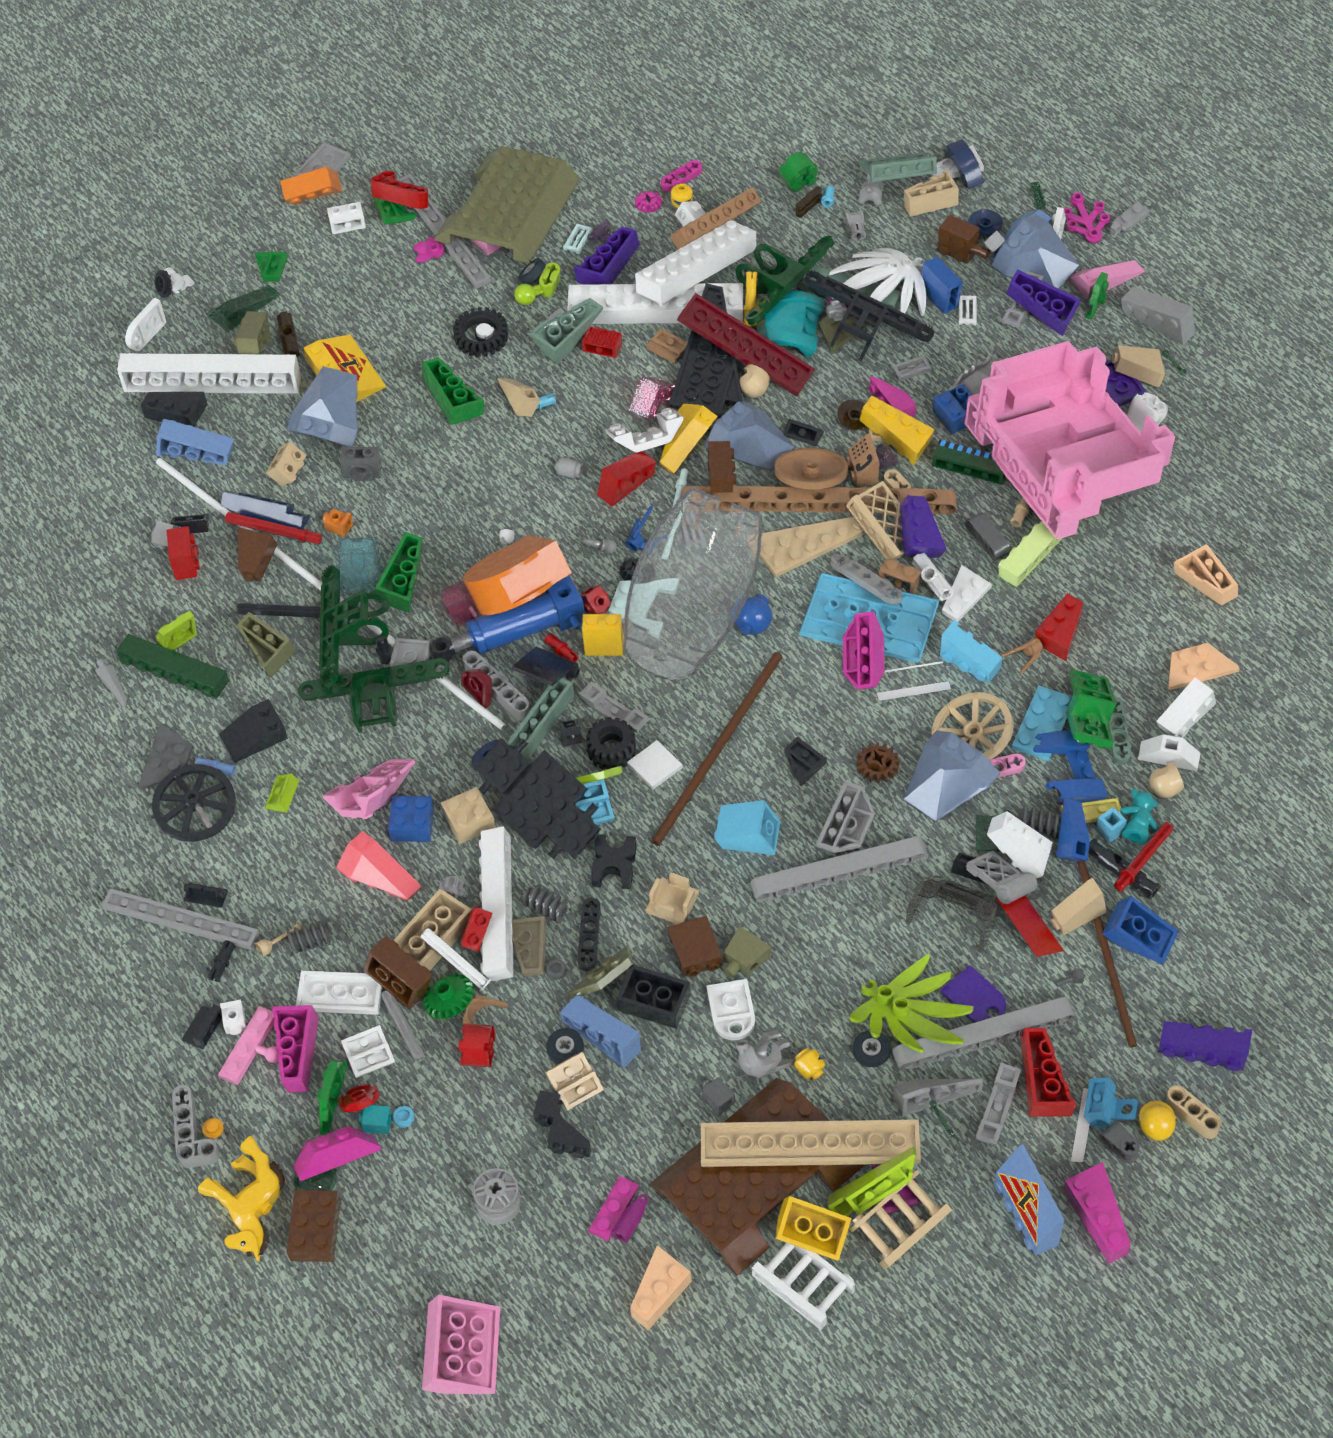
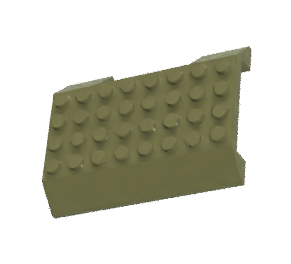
[434,146,580,264]

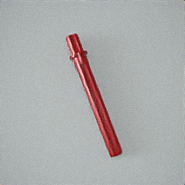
[225,512,322,545]
[1113,822,1174,892]

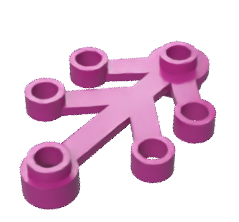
[1064,192,1110,243]

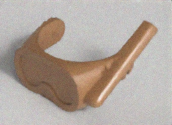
[463,994,508,1024]

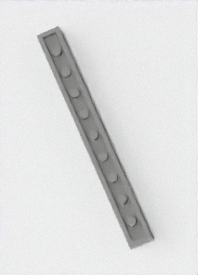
[397,174,491,289]

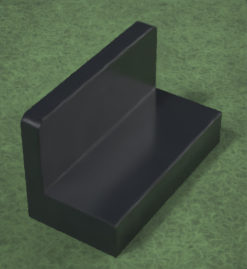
[182,1004,222,1050]

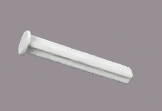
[421,928,491,992]

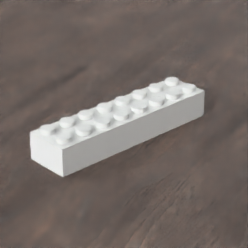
[635,220,756,304]

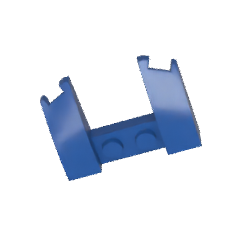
[1033,730,1108,803]

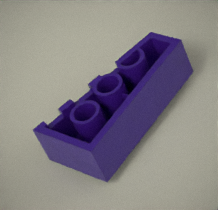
[573,226,640,285]
[1006,269,1081,336]
[1158,1021,1252,1071]

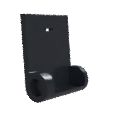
[512,647,580,686]

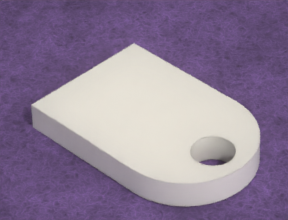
[125,298,167,351]
[706,979,755,1040]

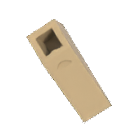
[497,378,540,417]

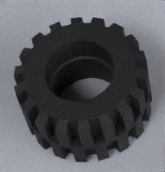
[586,717,636,770]

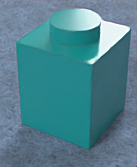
[359,1105,392,1134]

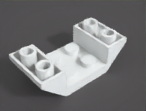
[605,408,683,453]

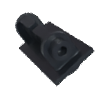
[184,882,228,908]

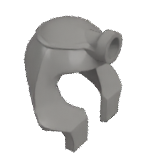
[735,1030,794,1078]

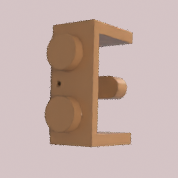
[879,559,921,594]

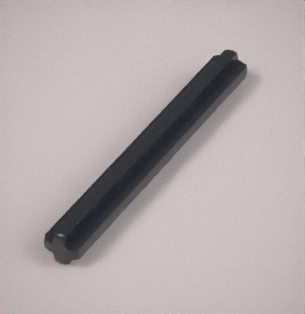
[237,603,320,618]

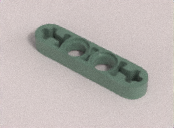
[1108,697,1131,765]

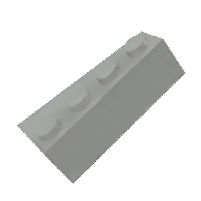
[1121,287,1195,345]

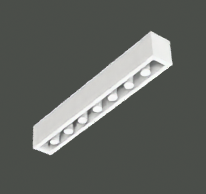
[479,826,513,981]

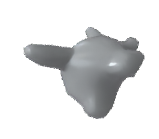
[858,173,884,206]

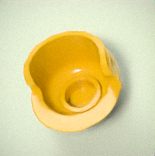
[1139,1100,1176,1141]

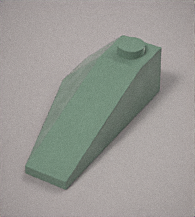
[530,298,603,364]

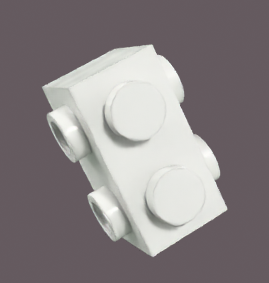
[327,202,366,234]

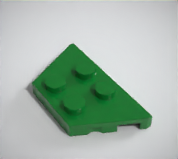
[317,1061,349,1135]

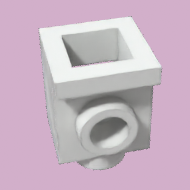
[220,1000,246,1035]

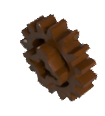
[856,742,900,783]

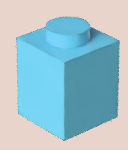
[1096,807,1127,844]

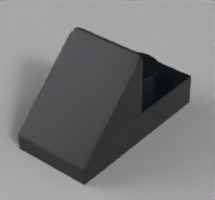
[559,719,582,746]

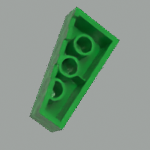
[422,357,484,425]
[375,532,422,613]

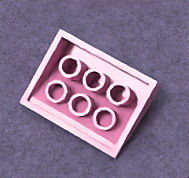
[422,1295,500,1394]

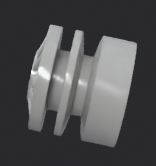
[473,1168,521,1225]

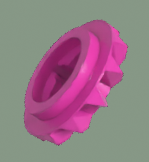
[635,191,662,213]

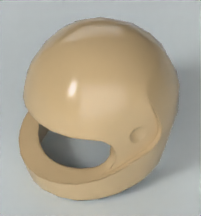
[739,364,770,398]
[1149,761,1184,798]

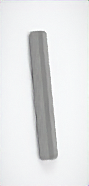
[381,990,424,1060]

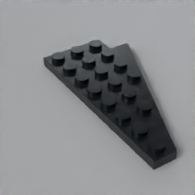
[669,283,743,418]

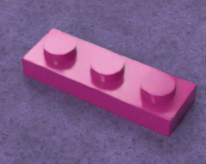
[589,1176,639,1242]

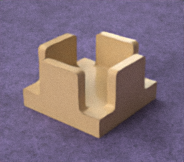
[646,873,699,924]

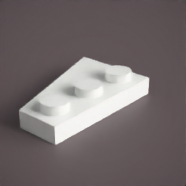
[942,565,992,622]

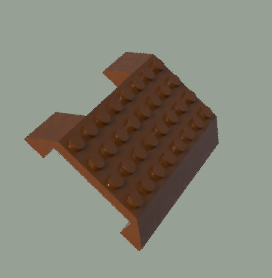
[649,1078,865,1276]

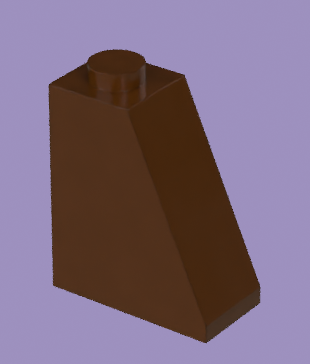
[238,528,277,582]

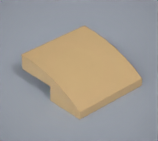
[545,1052,604,1110]

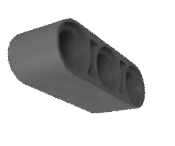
[965,512,1011,560]

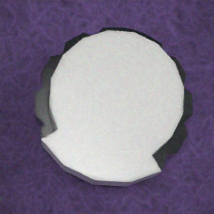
[475,323,494,342]

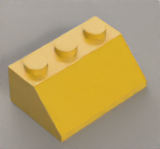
[775,1196,852,1261]

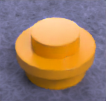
[202,1118,224,1139]

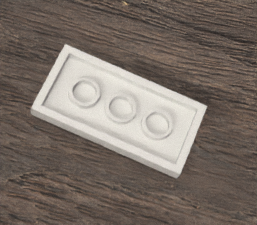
[296,971,382,1015]

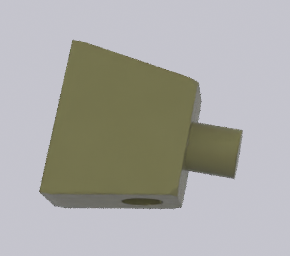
[723,926,771,978]

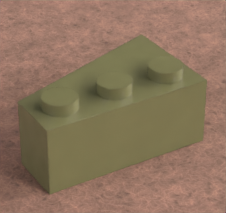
[234,311,271,354]
[236,612,296,678]

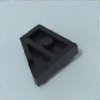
[784,737,827,787]

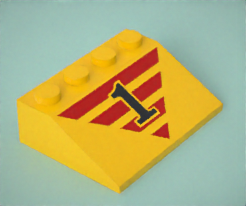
[304,334,386,402]

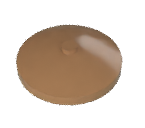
[774,448,848,489]

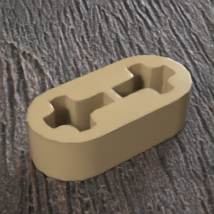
[884,469,911,488]

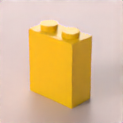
[582,614,624,656]

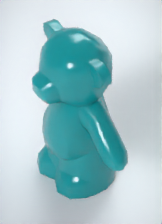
[1120,789,1159,844]

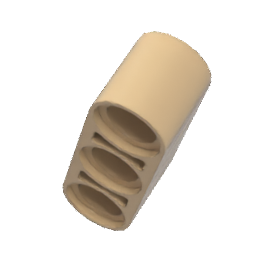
[1165,1085,1221,1139]

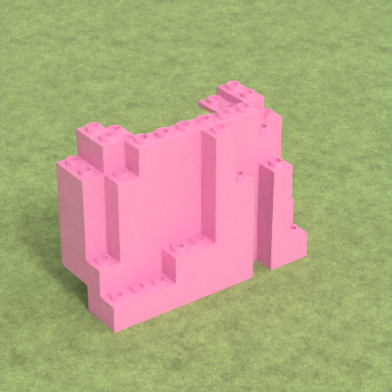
[964,341,1175,540]

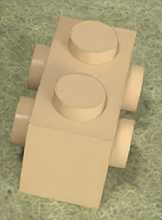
[266,441,306,486]

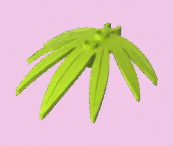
[849,954,974,1053]

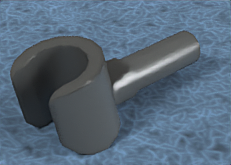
[1056,968,1084,986]

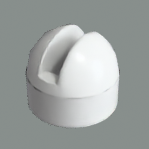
[499,529,514,545]

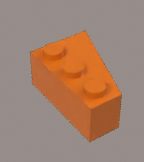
[280,166,342,204]

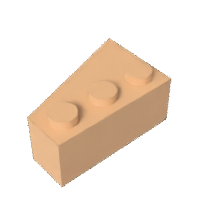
[630,1246,692,1330]

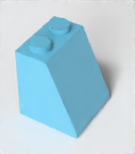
[714,800,781,855]

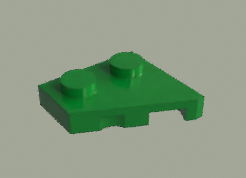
[374,198,416,225]
[255,252,288,282]
[1085,272,1109,320]

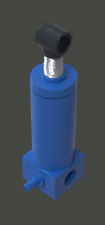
[431,575,585,662]

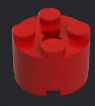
[459,1023,495,1067]

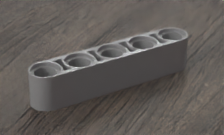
[463,651,530,721]

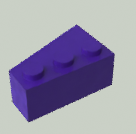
[900,495,947,558]

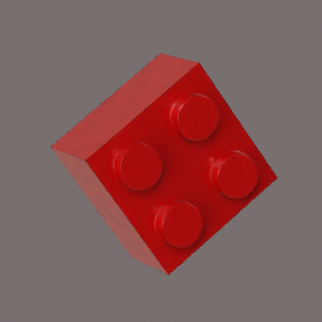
[166,526,201,580]

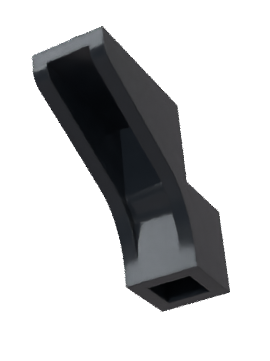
[533,1090,591,1158]

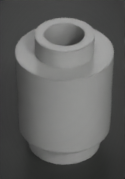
[555,457,583,479]

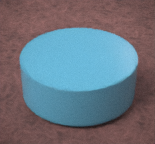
[393,1106,415,1128]

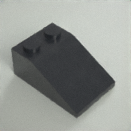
[219,699,288,763]

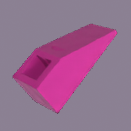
[868,376,916,417]

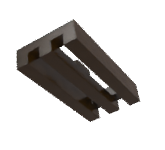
[796,186,822,218]

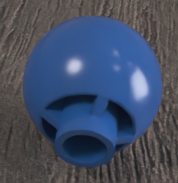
[734,594,772,635]

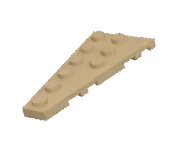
[747,517,866,577]

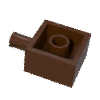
[937,215,991,264]

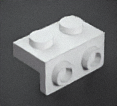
[675,201,706,227]

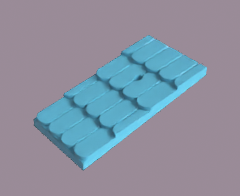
[798,573,940,663]

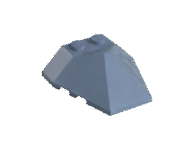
[992,214,1079,289]
[287,366,358,447]
[704,401,794,471]
[904,730,1000,822]

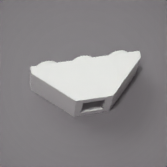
[1138,734,1201,771]

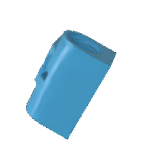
[1084,1078,1139,1129]

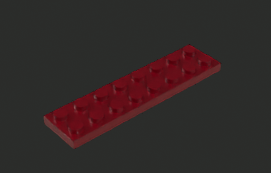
[677,293,815,397]

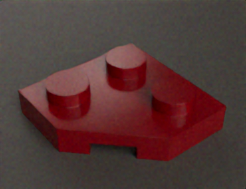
[461,669,492,708]

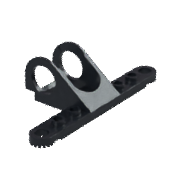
[804,270,935,362]

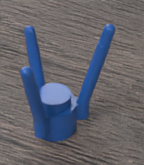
[625,506,661,551]

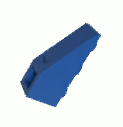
[1056,798,1090,861]

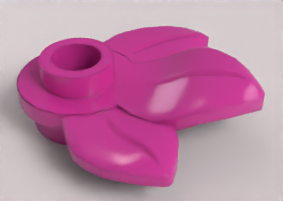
[413,237,444,263]

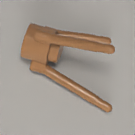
[1000,637,1043,674]

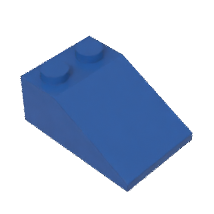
[1102,896,1179,964]

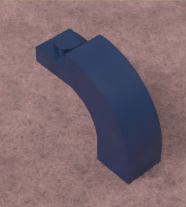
[943,139,984,189]

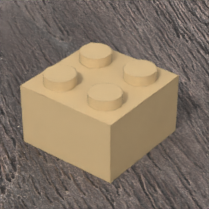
[441,787,495,844]

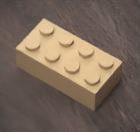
[394,889,472,971]

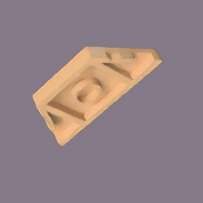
[1168,643,1240,690]

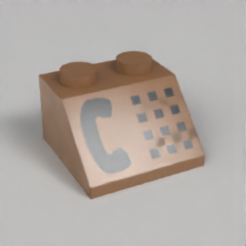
[845,434,879,488]

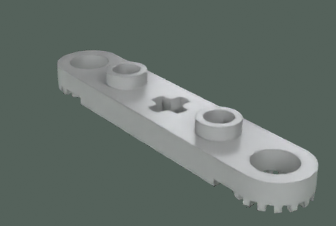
[830,554,903,604]

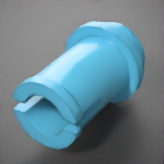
[821,186,835,207]
[536,393,556,410]

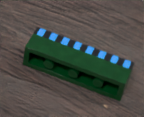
[932,440,1006,485]

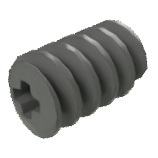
[1018,804,1061,838]
[523,885,568,923]
[287,919,331,954]

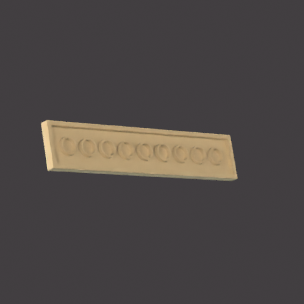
[701,1120,921,1167]

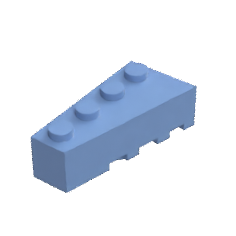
[156,419,234,465]
[560,995,641,1068]

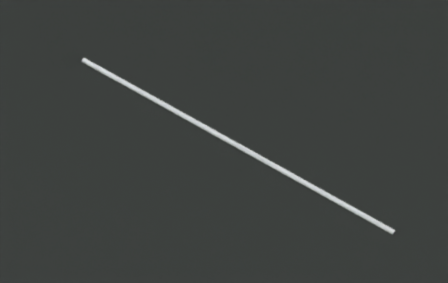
[156,458,506,731]

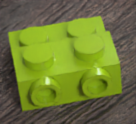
[155,610,197,651]

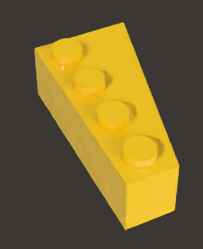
[860,395,935,465]

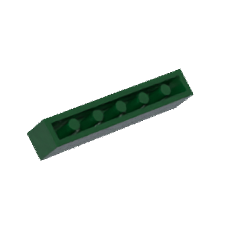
[116,634,229,698]

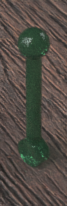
[1162,350,1187,376]
[929,1100,955,1138]

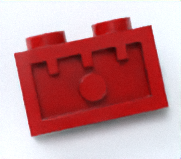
[460,906,493,952]

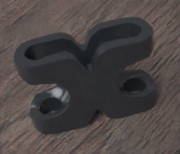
[591,834,636,890]

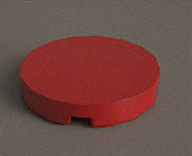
[337,1084,380,1112]

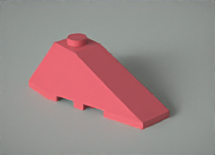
[336,831,422,900]

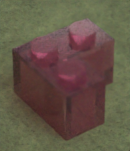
[629,377,674,419]
[441,581,478,627]

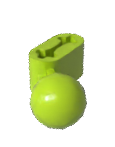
[514,263,560,305]

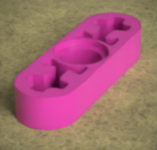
[661,160,702,192]

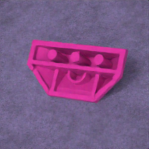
[843,611,885,690]
[293,1126,381,1181]

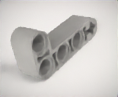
[172,1085,220,1168]

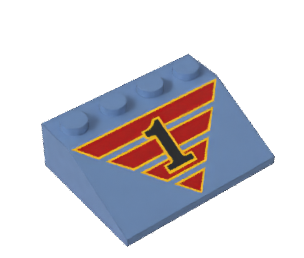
[994,1144,1064,1255]

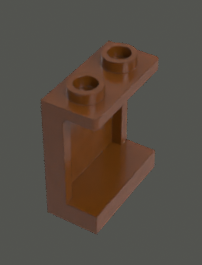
[667,915,722,977]

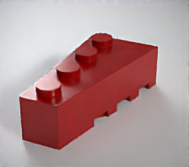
[1020,1028,1076,1117]

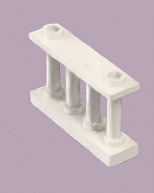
[752,1242,855,1330]

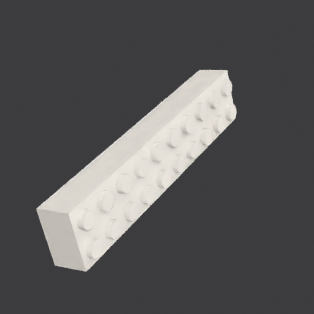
[567,283,743,324]
[117,353,301,394]

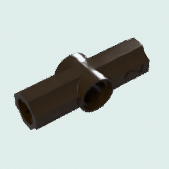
[276,311,300,357]

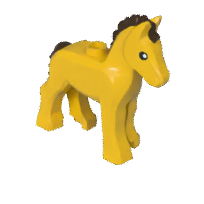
[198,1136,285,1262]

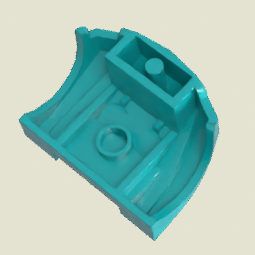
[757,291,824,358]

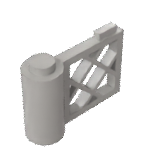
[966,850,1037,904]

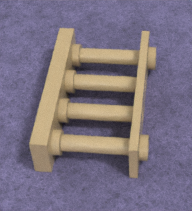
[849,1170,952,1270]

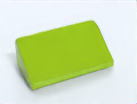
[265,773,299,813]

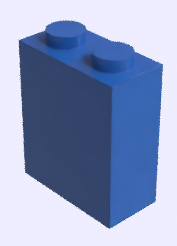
[921,257,963,314]

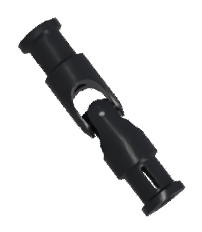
[1088,838,1161,899]

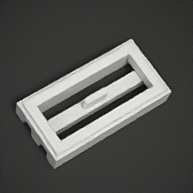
[959,296,977,325]

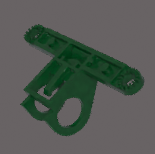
[735,236,835,325]
[319,565,389,688]
[298,658,450,733]

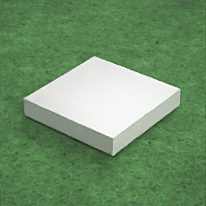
[627,740,683,790]

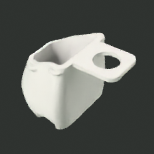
[1127,393,1168,433]

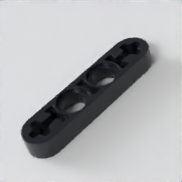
[577,898,601,972]

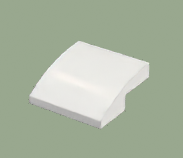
[341,1025,395,1078]

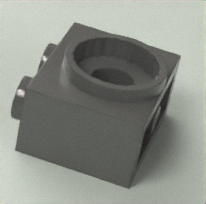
[340,447,382,481]

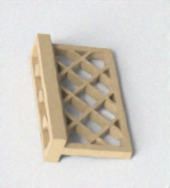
[846,481,904,561]

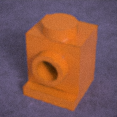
[323,509,353,537]

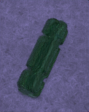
[1030,181,1046,210]

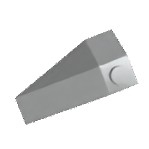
[893,1078,983,1117]

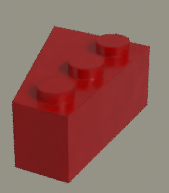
[597,451,656,507]
[1035,593,1083,661]

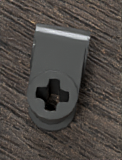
[1099,1121,1140,1164]

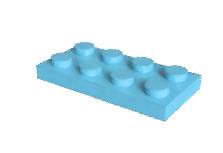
[1012,685,1072,761]

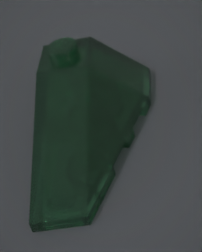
[206,285,281,332]

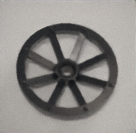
[152,764,236,842]

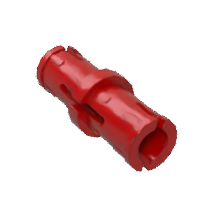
[544,633,579,662]

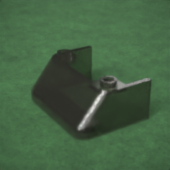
[906,875,1002,953]

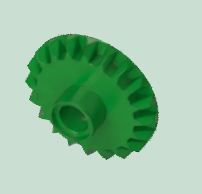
[422,973,474,1019]

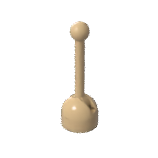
[255,924,302,957]

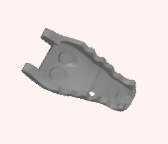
[949,355,997,395]

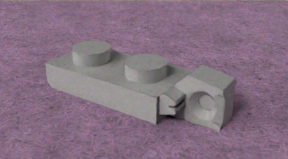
[1110,202,1150,236]

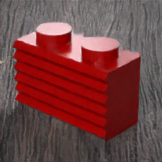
[582,326,622,358]

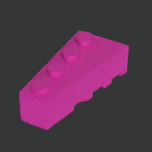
[272,1005,319,1093]
[1063,1162,1131,1264]

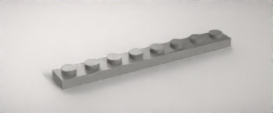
[102,889,259,950]

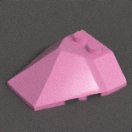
[322,759,415,819]

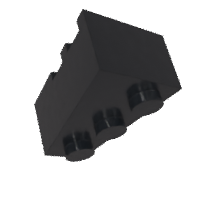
[141,392,208,427]

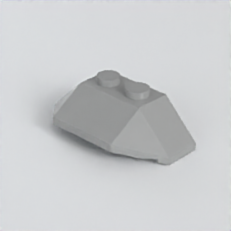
[816,781,875,853]

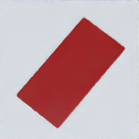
[996,896,1064,957]

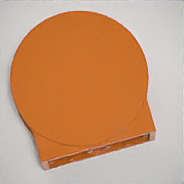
[463,535,572,615]

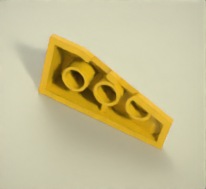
[659,404,717,474]

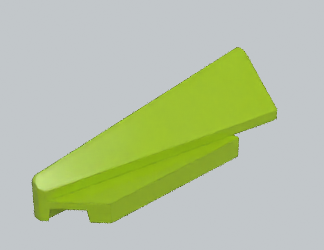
[828,1147,916,1217]

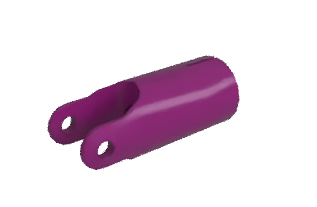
[611,1194,649,1243]

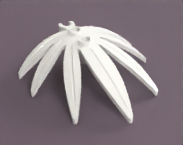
[829,248,926,316]

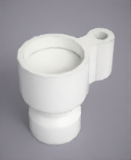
[164,267,195,294]

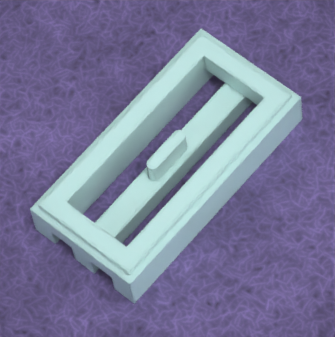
[563,224,593,254]

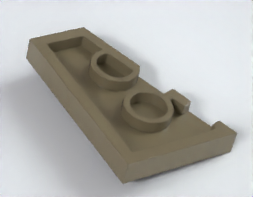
[512,916,547,976]

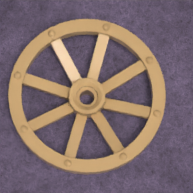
[932,692,1014,761]

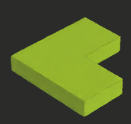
[577,766,623,784]

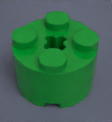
[779,152,818,193]

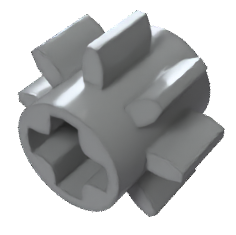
[826,300,847,322]
[439,876,464,899]

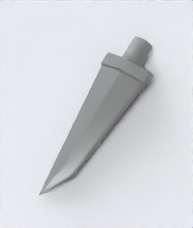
[95,659,127,709]

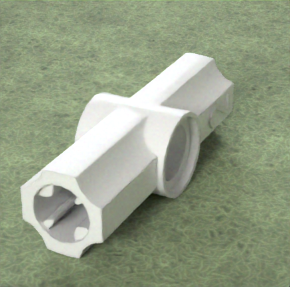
[912,553,954,601]

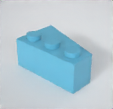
[940,619,1002,683]

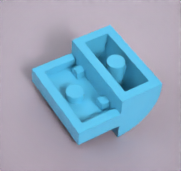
[576,779,615,825]

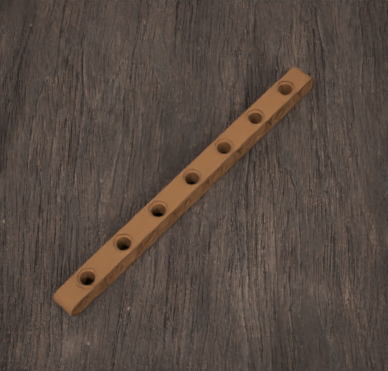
[681,486,956,514]

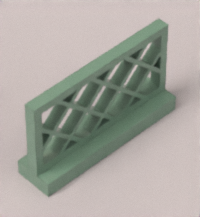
[860,152,937,182]

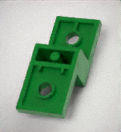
[1066,669,1116,749]

